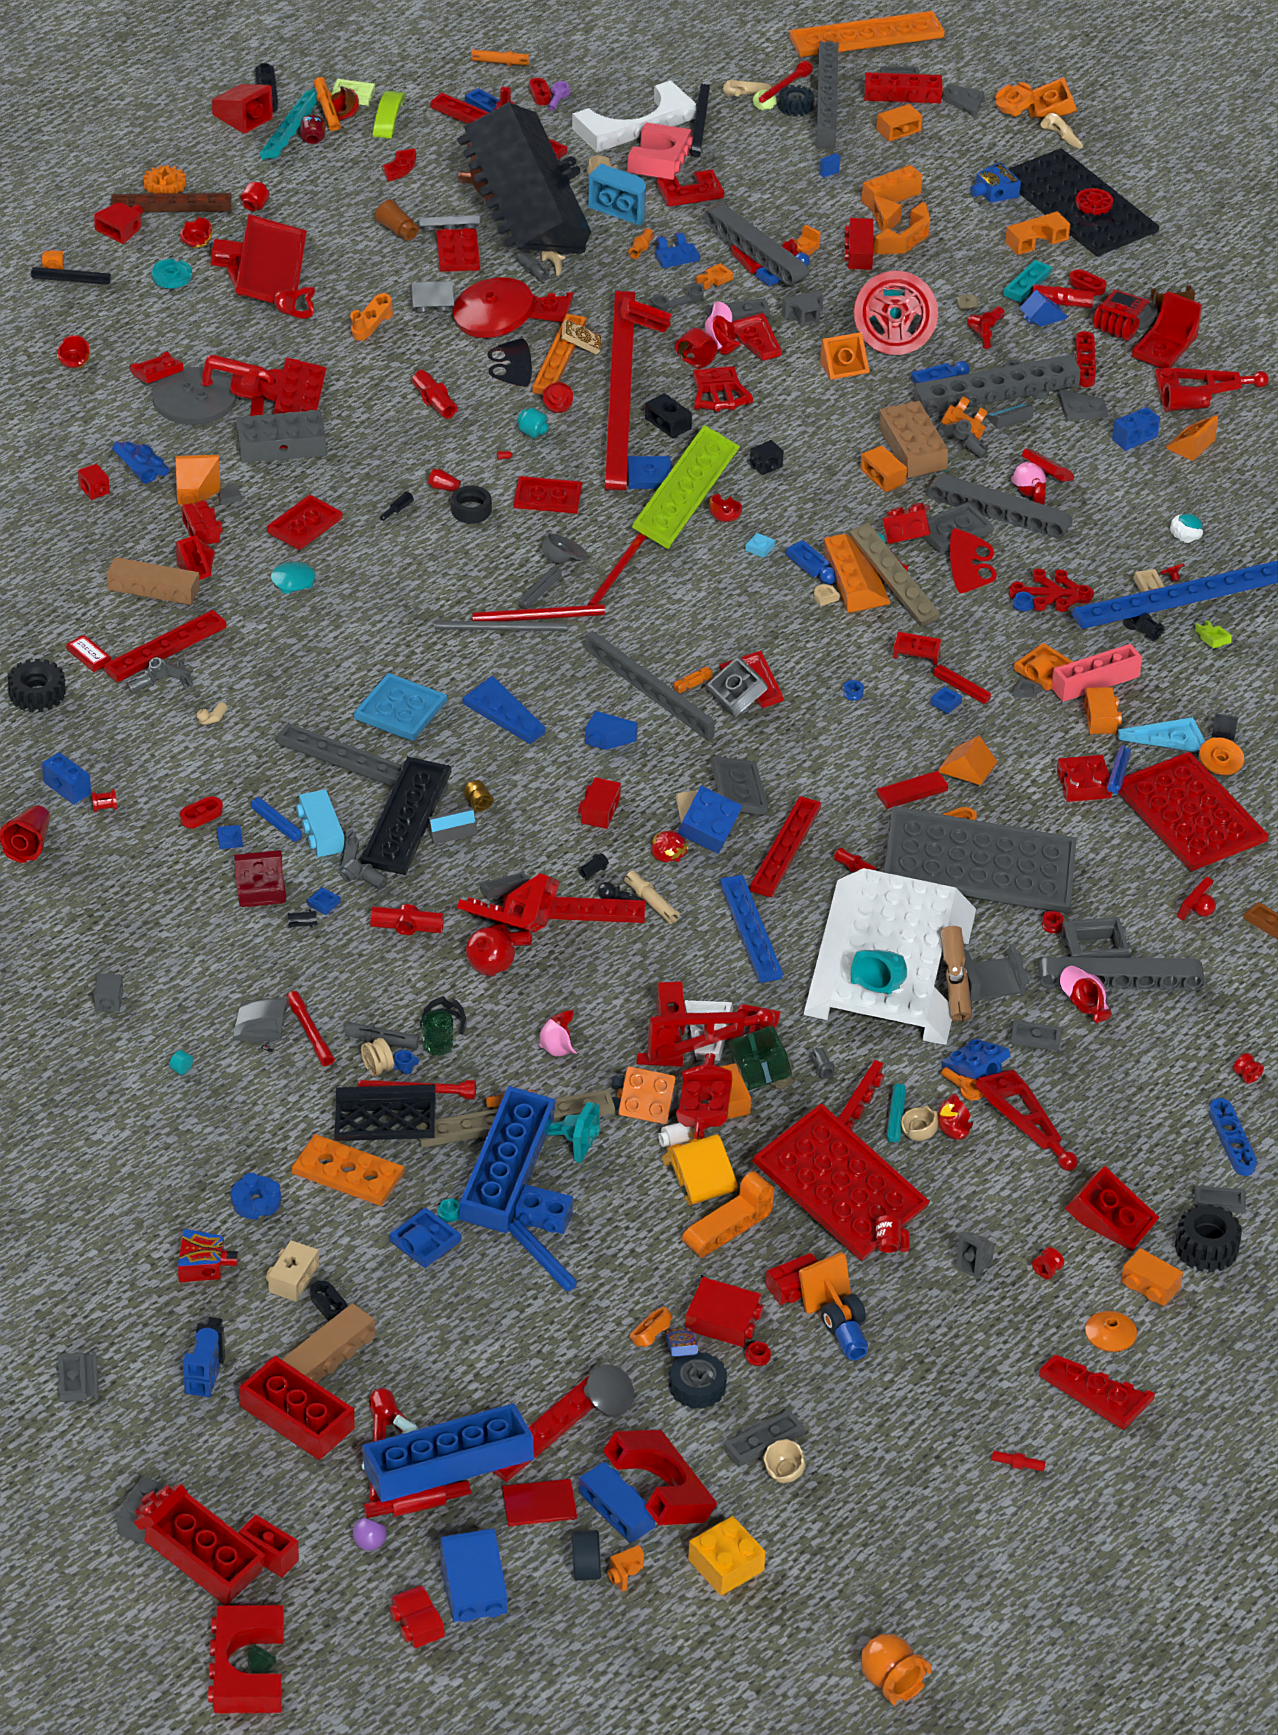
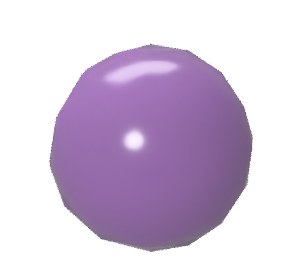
[352,1518,387,1551]

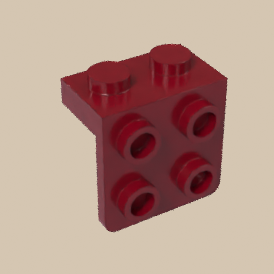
[234,850,286,907]

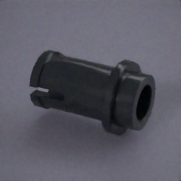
[578,853,609,880]
[288,909,317,928]

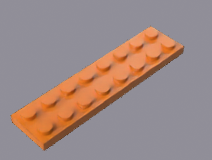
[789,11,945,57]

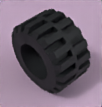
[1175,1204,1242,1272]

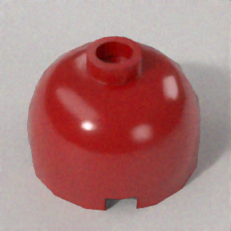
[465,927,515,977]

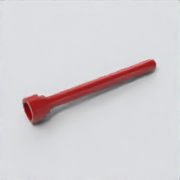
[758,61,813,103]
[357,1080,476,1100]

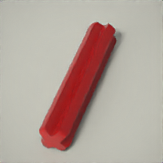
[934,664,991,704]

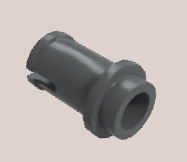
[810,1048,835,1079]

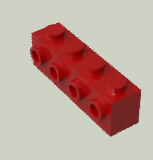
[864,72,943,103]

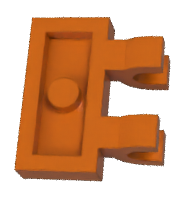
[941,396,988,440]

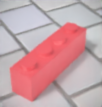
[1051,644,1142,702]

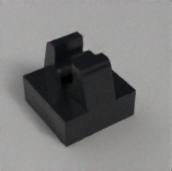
[1212,713,1238,740]

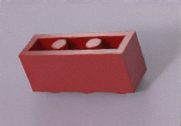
[844,218,874,270]

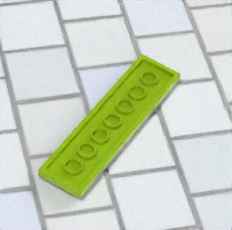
[632,425,740,550]

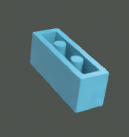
[296,789,345,857]

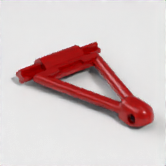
[363,1388,471,1519]

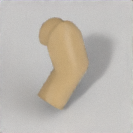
[196,702,228,725]

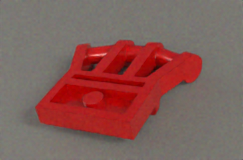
[693,366,753,412]

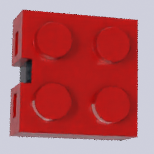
[1057,755,1112,802]

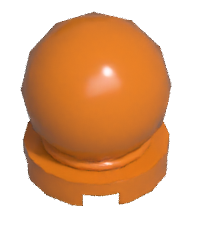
[861,1634,932,1705]

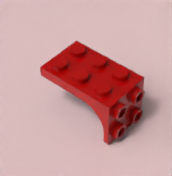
[1132,291,1202,368]

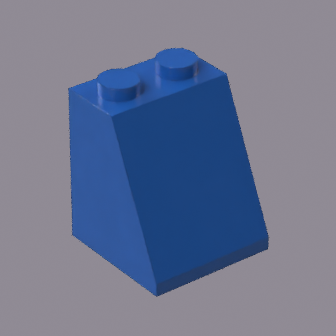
[441,1528,507,1622]

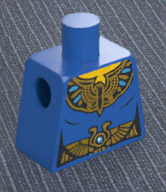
[970,162,1021,203]

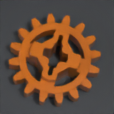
[143,165,186,194]

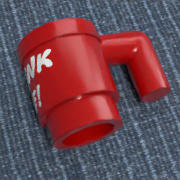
[876,1215,910,1253]

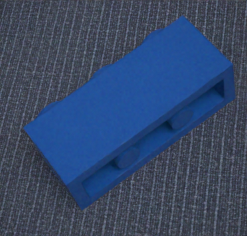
[579,1461,655,1544]

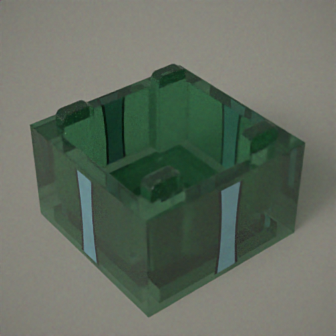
[727,1026,793,1091]

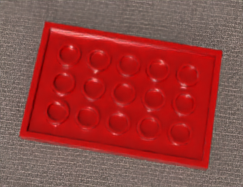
[1118,752,1269,872]
[752,1103,930,1262]

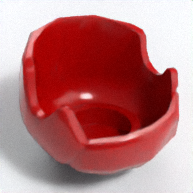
[709,494,743,522]

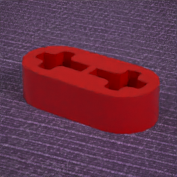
[529,78,551,105]

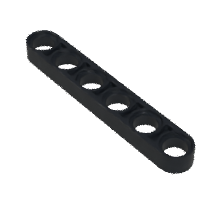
[690,83,710,157]

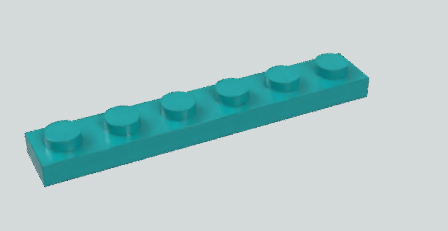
[259,88,319,160]

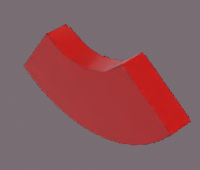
[382,148,416,181]

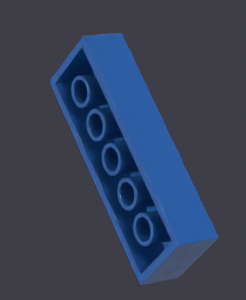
[459,1086,556,1234]
[362,1403,534,1502]

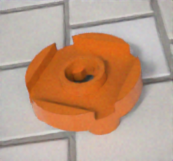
[996,82,1035,116]

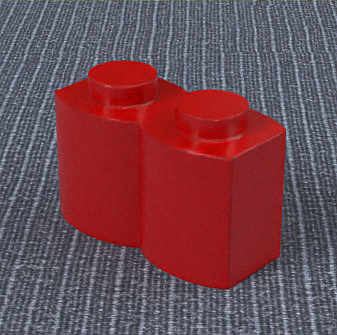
[389,1585,445,1649]

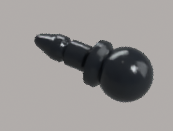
[597,882,642,900]

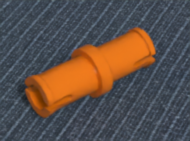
[628,228,655,259]

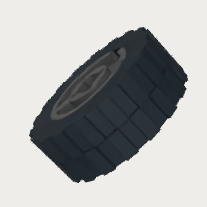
[669,1351,727,1409]

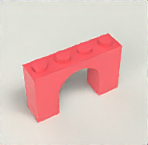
[627,122,693,180]

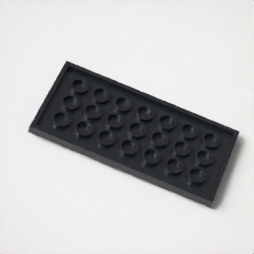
[1008,148,1159,257]

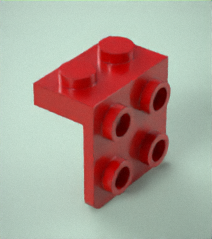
[883,502,931,544]

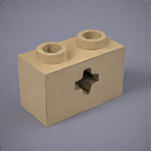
[266,1240,319,1302]

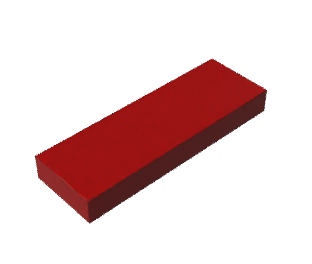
[876,771,948,809]

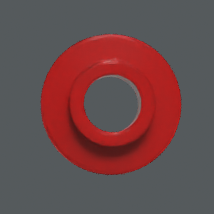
[745,1341,771,1366]

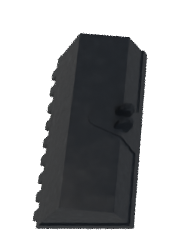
[457,102,591,254]

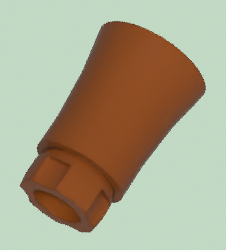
[375,199,419,241]

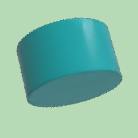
[169,1050,194,1075]

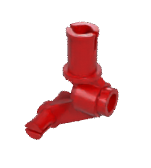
[967,306,1005,349]

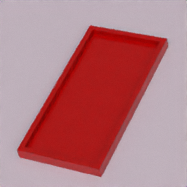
[235,214,307,305]

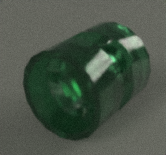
[422,1010,454,1056]

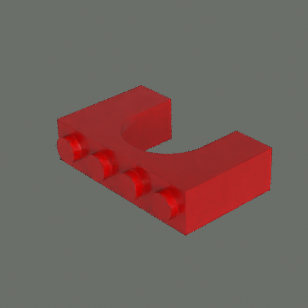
[603,1430,718,1526]
[208,1605,285,1714]

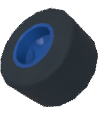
[572,1530,601,1581]

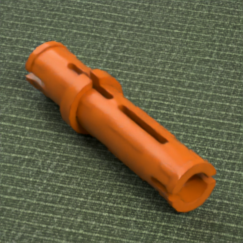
[471,49,530,66]
[313,77,341,131]

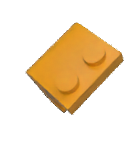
[661,1134,738,1206]

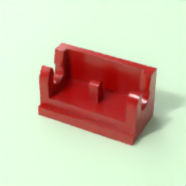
[893,632,941,666]

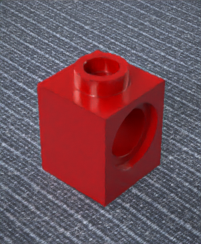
[78,463,110,500]

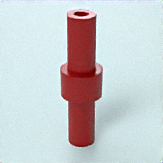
[991,1450,1046,1472]

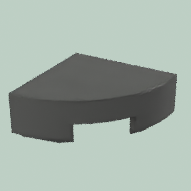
[220,482,242,505]
[1012,678,1042,698]

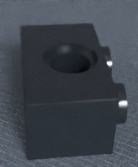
[645,393,692,439]

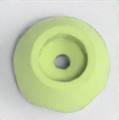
[752,90,777,110]

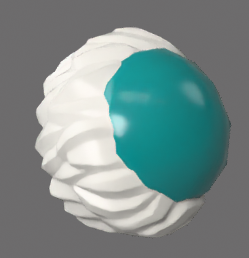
[1170,513,1203,543]

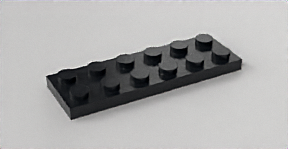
[361,756,452,875]

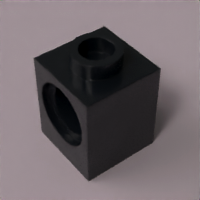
[749,440,784,475]

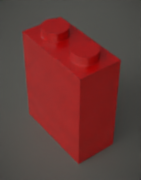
[685,1277,764,1348]

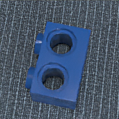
[1112,407,1160,451]
[515,1184,573,1234]

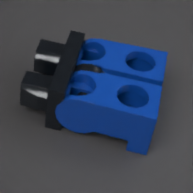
[183,1317,225,1398]

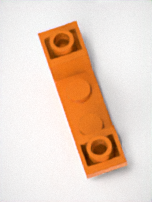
[874,202,930,254]

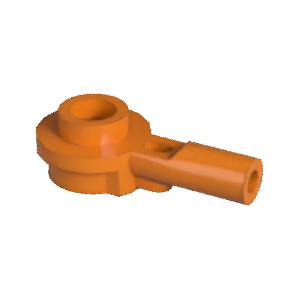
[941,1067,983,1101]

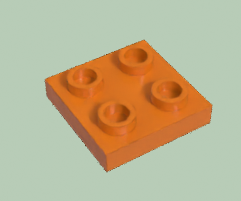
[1014,643,1073,691]

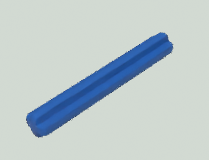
[1107,745,1131,794]
[509,1220,577,1292]

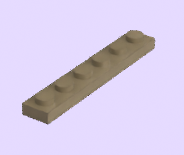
[849,522,940,627]

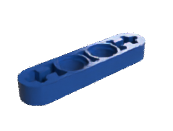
[1209,1098,1257,1176]

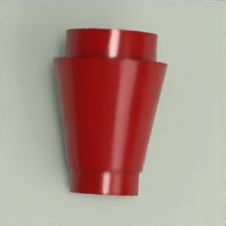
[428,468,461,492]

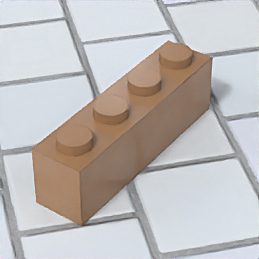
[106,557,200,605]
[282,1303,375,1384]

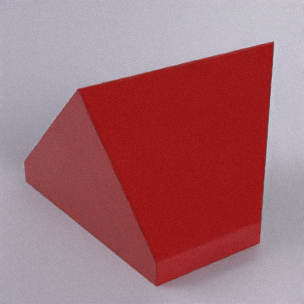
[176,535,215,580]

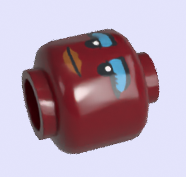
[300,115,326,144]

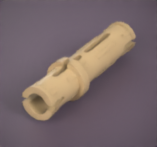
[624,870,680,924]

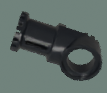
[1123,613,1165,641]

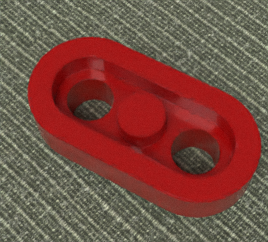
[1069,269,1107,296]
[180,796,223,828]

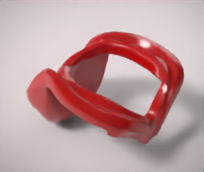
[274,287,315,319]

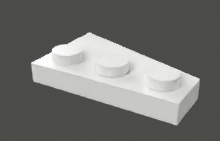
[685,1000,733,1061]

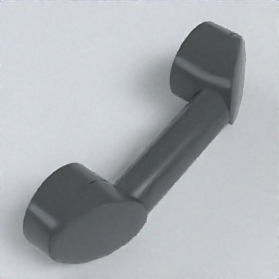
[652,284,704,312]

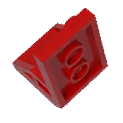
[457,873,560,933]

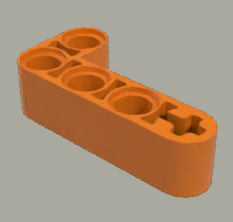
[682,1171,774,1258]

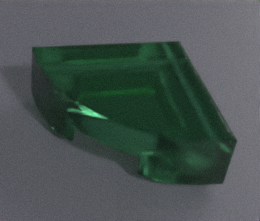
[248,1644,276,1674]

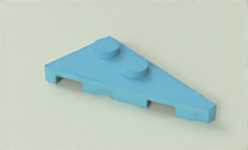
[1117,717,1205,752]

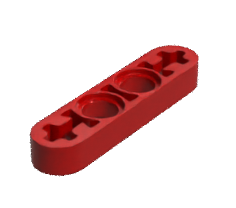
[1075,331,1096,388]

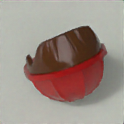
[331,86,359,120]

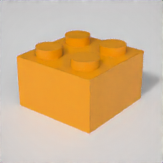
[688,1516,766,1596]

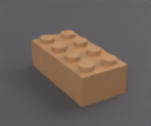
[880,401,948,478]

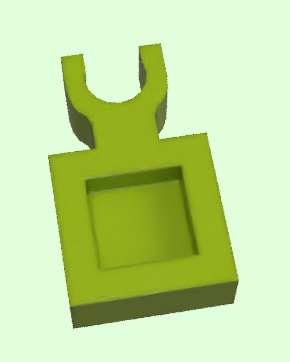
[1195,620,1232,648]

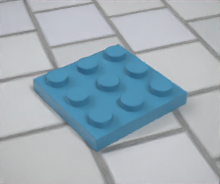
[354,673,447,741]

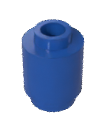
[835,1321,868,1360]

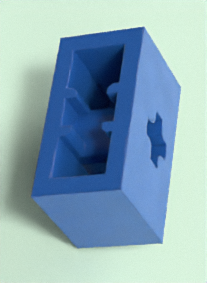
[42,752,91,805]

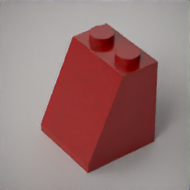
[212,84,273,134]

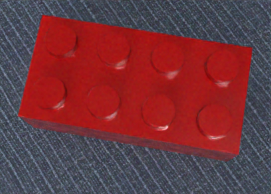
[239,1355,355,1461]
[144,1493,265,1606]

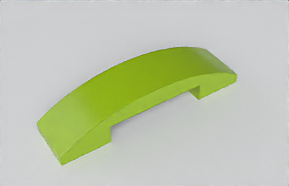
[373,90,406,139]

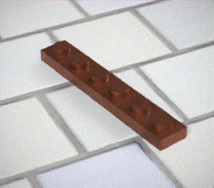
[111,193,232,212]

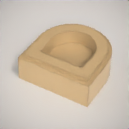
[814,584,840,606]

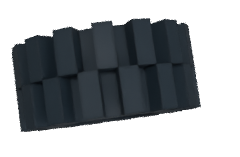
[778,85,813,117]

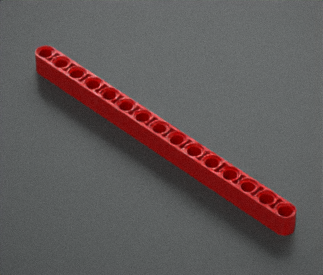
[605,291,635,491]

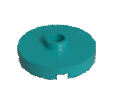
[151,258,192,288]

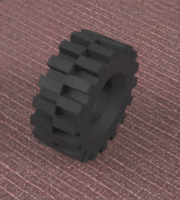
[8,659,66,712]

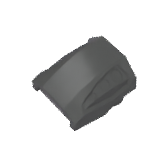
[233,997,289,1043]

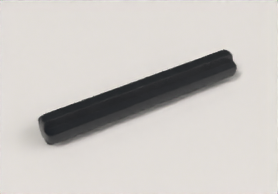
[31,267,111,285]

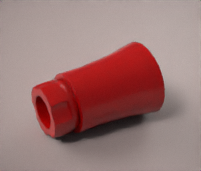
[1162,383,1211,412]

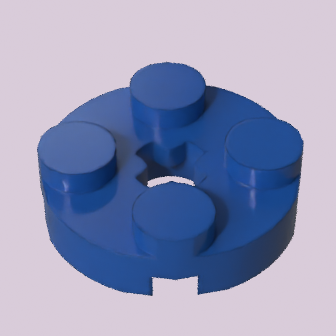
[231,1173,281,1219]

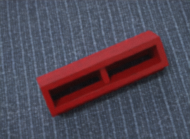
[620,297,672,333]

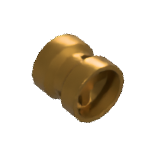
[463,780,494,812]

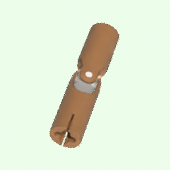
[941,926,972,1021]

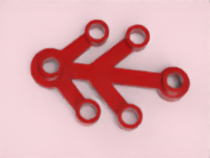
[1008,568,1094,612]

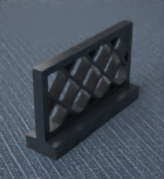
[334,1085,437,1141]

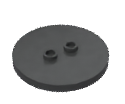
[152,367,237,425]

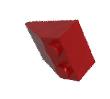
[1065,1165,1160,1251]

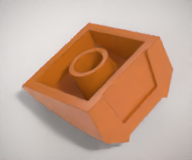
[1027,77,1078,119]

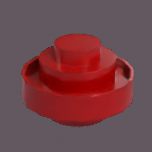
[543,382,573,413]

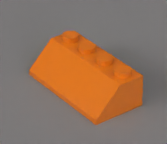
[824,534,890,613]

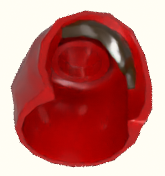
[675,327,717,369]

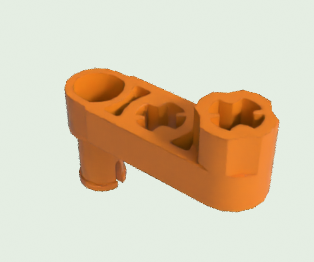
[350,293,393,341]

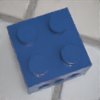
[677,785,742,854]

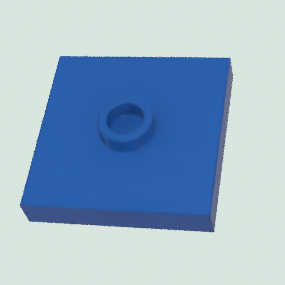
[628,456,671,489]

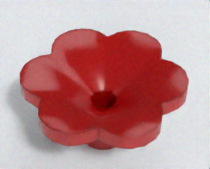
[782,238,799,256]
[1160,563,1185,582]

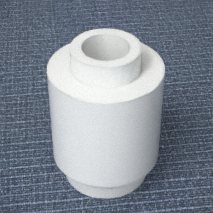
[659,1123,695,1151]

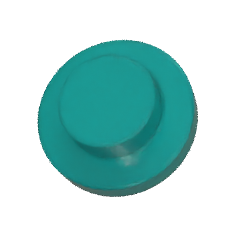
[437,1198,460,1222]

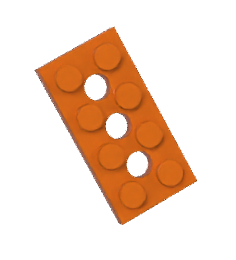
[292,1134,404,1206]

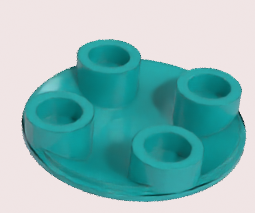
[271,562,315,594]

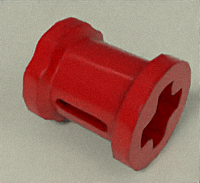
[91,789,117,812]

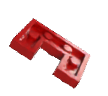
[656,169,724,207]

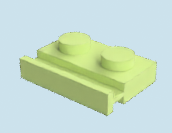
[332,79,375,106]

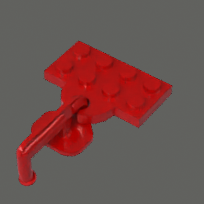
[201,355,327,414]

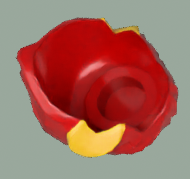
[937,1093,973,1140]

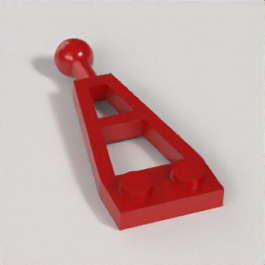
[1155,368,1269,400]
[647,1008,775,1062]
[975,1069,1078,1171]

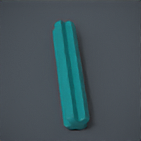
[887,1083,906,1143]

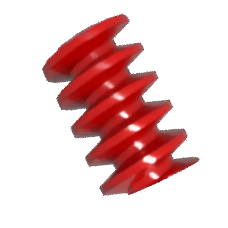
[1093,303,1140,341]

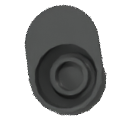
[542,533,588,563]

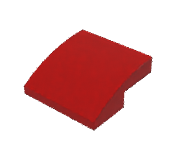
[1021,448,1075,482]

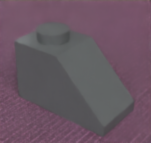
[956,1232,995,1279]

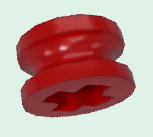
[1042,911,1064,934]

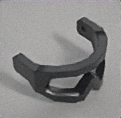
[420,997,467,1035]

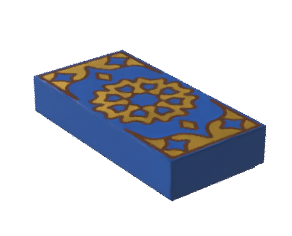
[665,1327,698,1356]

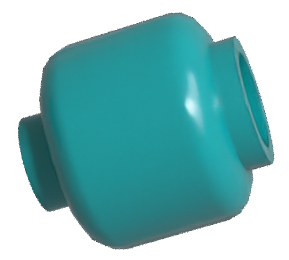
[517,407,550,438]

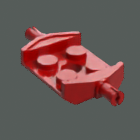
[676,1053,733,1140]

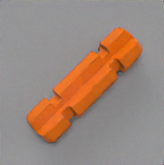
[673,666,713,694]

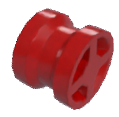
[1233,1053,1264,1084]
[1032,1247,1065,1279]

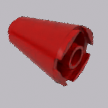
[0,805,50,863]

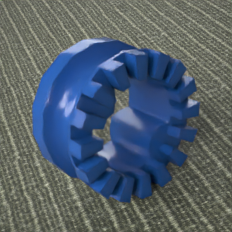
[843,680,864,701]

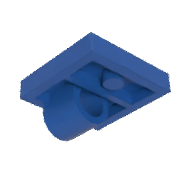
[112,441,170,484]
[941,1039,1011,1079]
[389,1207,461,1268]

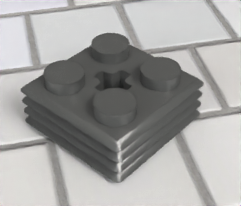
[706,657,768,717]

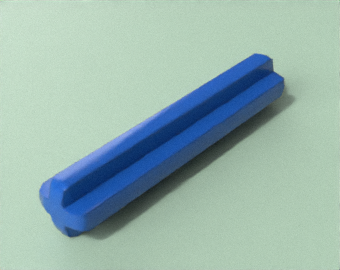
[251,797,302,842]

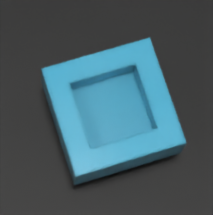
[746,533,775,558]

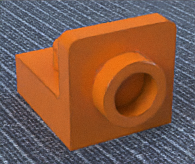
[795,225,821,256]
[42,250,64,269]
[608,1545,644,1592]

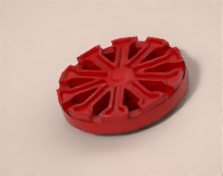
[1076,188,1113,215]

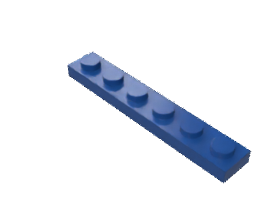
[720,875,783,983]

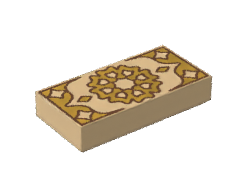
[562,319,602,354]

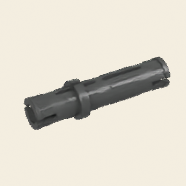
[345,1021,420,1050]

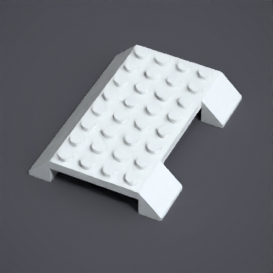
[804,868,976,1045]

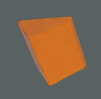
[820,332,870,380]
[1165,415,1218,461]
[939,735,997,785]

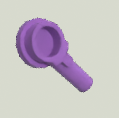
[548,81,570,111]

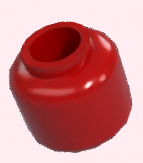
[240,181,270,211]

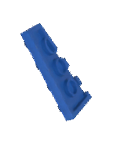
[463,676,545,744]

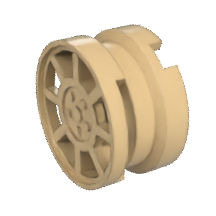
[361,1038,394,1077]

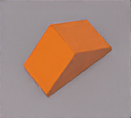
[872,196,902,232]

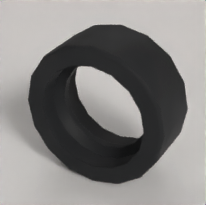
[451,485,492,524]

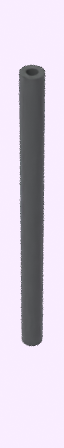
[434,621,568,631]

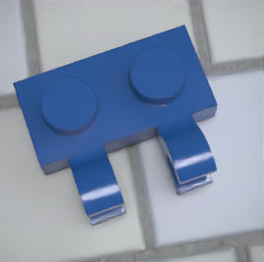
[655,232,700,269]

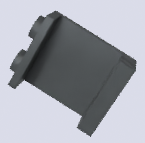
[962,944,1030,1001]

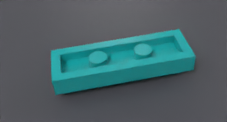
[1003,260,1052,303]

